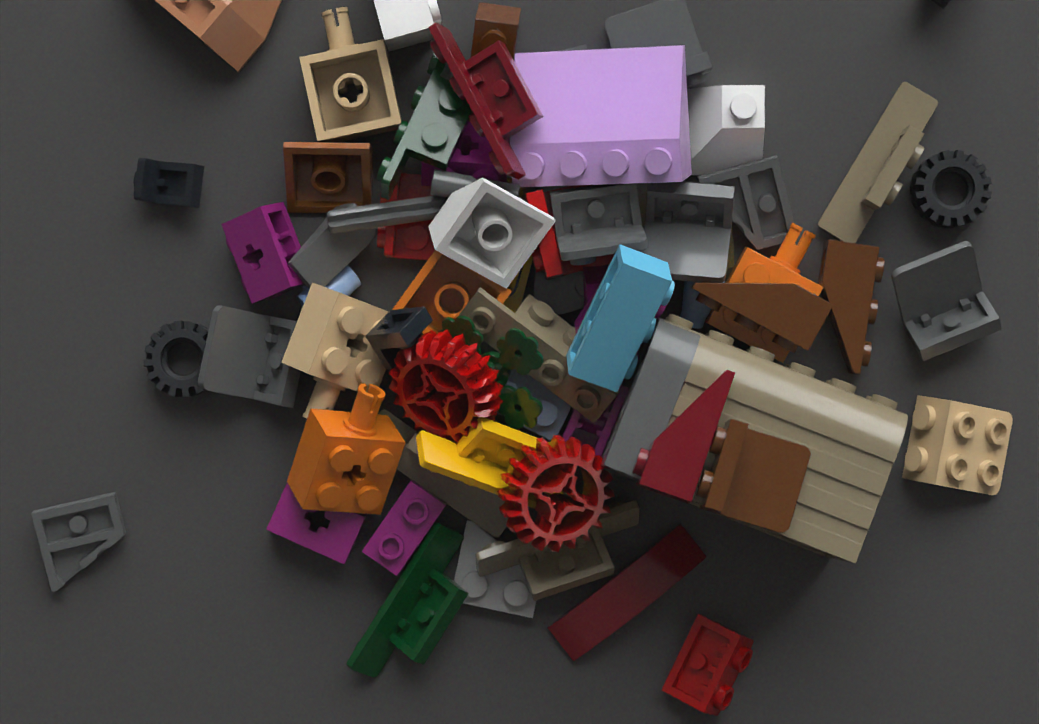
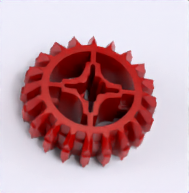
[389,329,504,443]
[497,434,615,553]

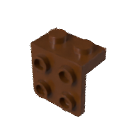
[696,419,811,533]

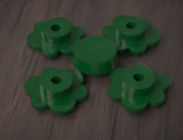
[437,316,544,429]

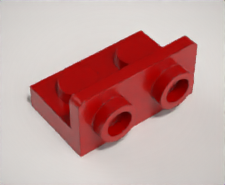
[377,173,435,261]
[661,614,754,716]

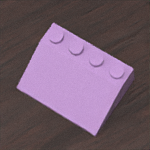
[510,45,692,187]

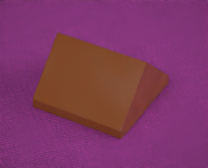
[283,142,373,213]

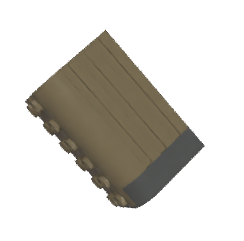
[600,314,908,564]

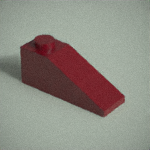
[632,370,735,503]

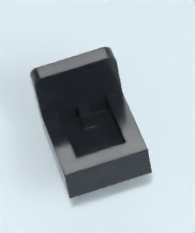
[133,158,205,208]

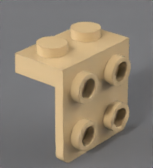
[902,395,1013,495]

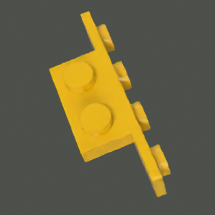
[416,417,563,509]

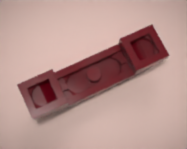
[547,524,706,661]

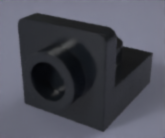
[366,306,433,369]

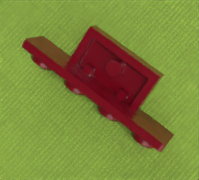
[428,22,544,180]

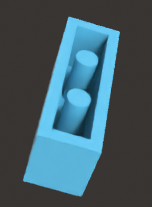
[566,244,675,392]

